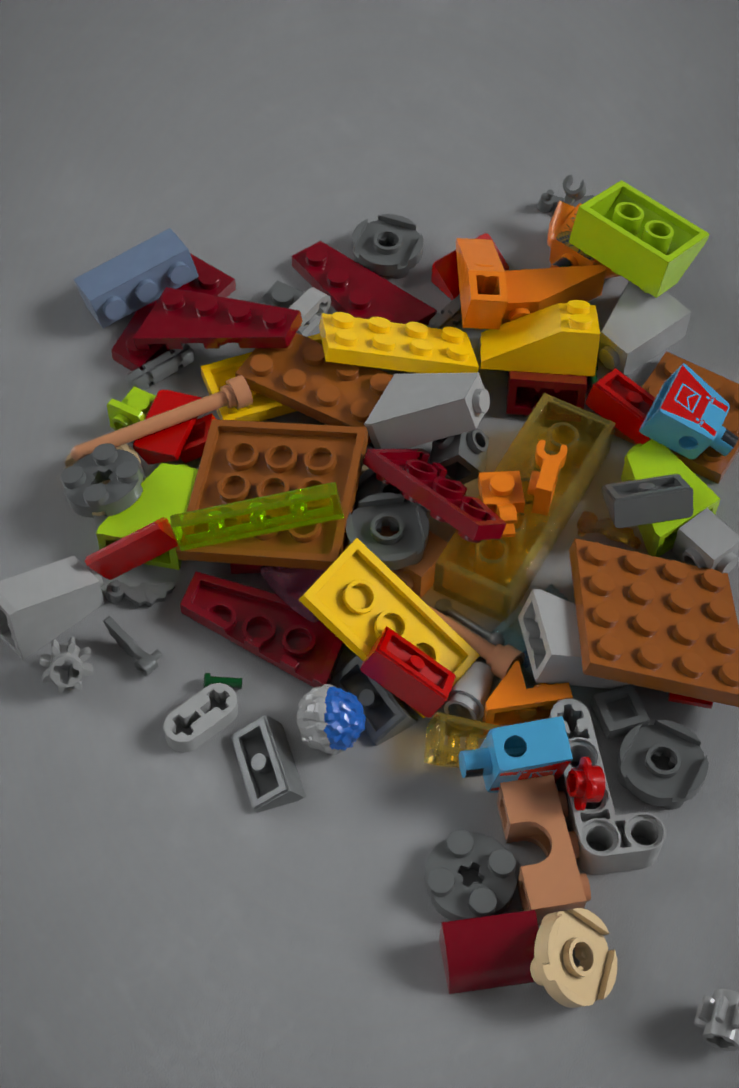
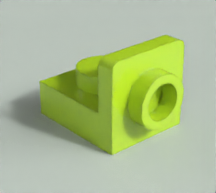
[107,386,156,431]

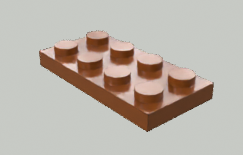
[235,333,394,444]

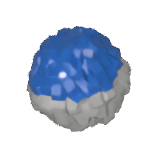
[297,684,366,755]

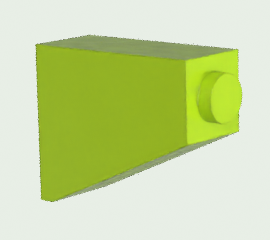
[621,439,721,557]
[96,463,198,570]

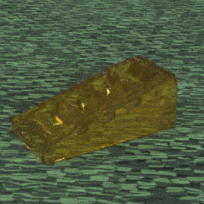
[424,712,502,768]

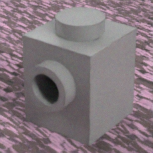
[672,508,739,574]

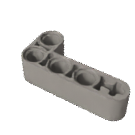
[549,698,666,875]

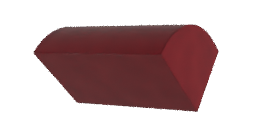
[506,371,587,419]
[439,910,539,994]

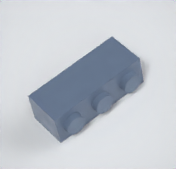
[74,228,199,329]

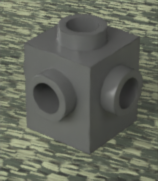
[429,428,489,485]

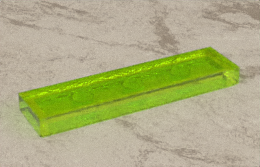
[170,482,344,551]

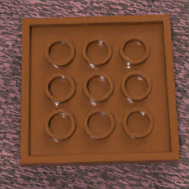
[176,419,369,570]
[569,538,739,707]

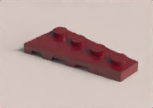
[292,241,437,326]
[111,253,236,371]
[133,287,303,349]
[363,448,507,543]
[180,571,345,688]

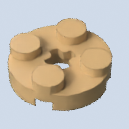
[530,908,617,1008]

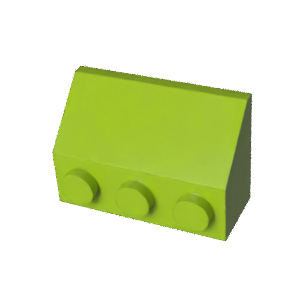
[569,180,710,298]

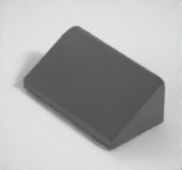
[602,474,693,528]
[331,655,418,745]
[230,715,306,813]

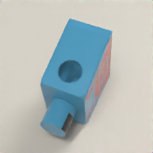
[639,363,739,459]
[459,716,573,793]

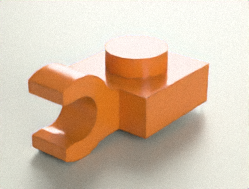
[527,439,567,516]
[478,470,525,537]

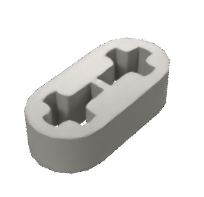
[289,287,331,337]
[163,683,238,753]

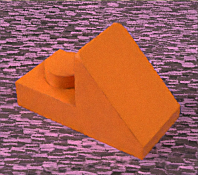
[482,660,573,731]

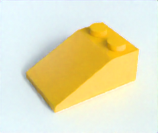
[480,300,600,377]

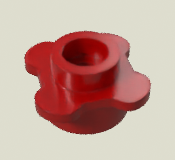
[566,757,606,811]

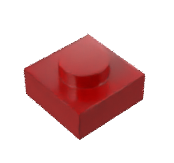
[180,413,216,463]

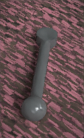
[435,599,505,646]

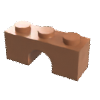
[497,775,591,926]

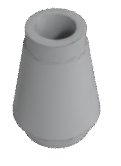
[444,662,495,726]

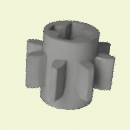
[39,637,93,693]
[694,989,739,1051]

